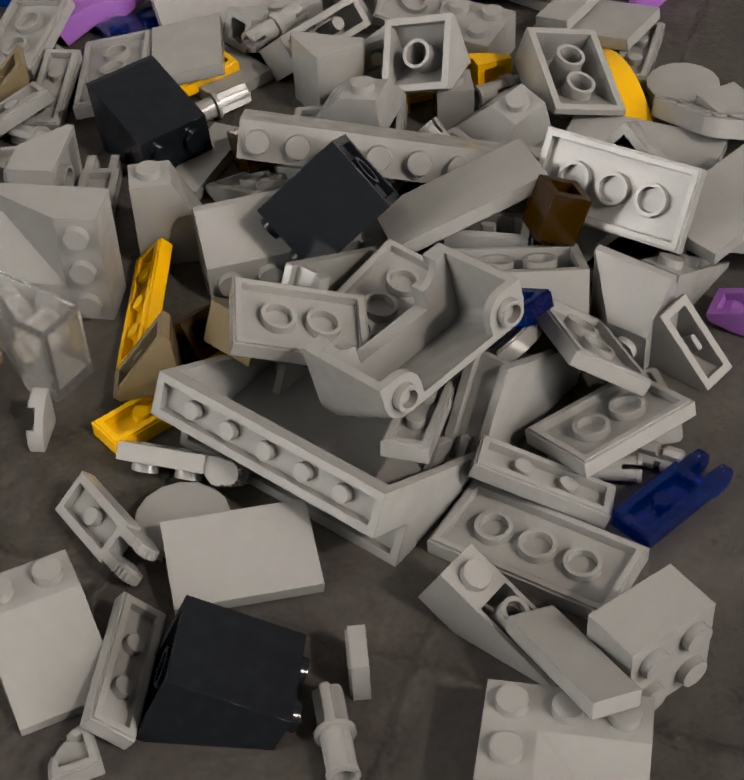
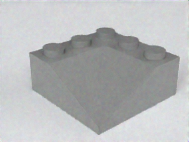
[0,183,127,320]
[473,679,655,780]

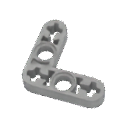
[651,95,744,140]

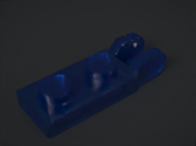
[611,449,734,548]

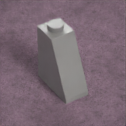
[127,160,202,264]

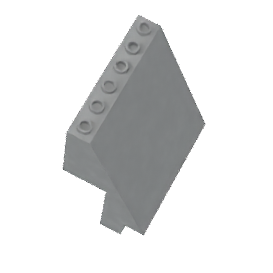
[151,245,581,567]

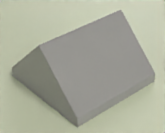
[382,13,470,93]
[290,31,366,106]

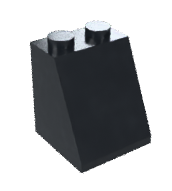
[86,55,213,167]
[257,134,401,261]
[136,595,310,750]

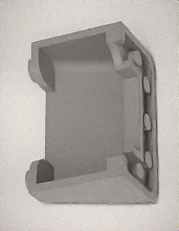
[301,242,524,419]

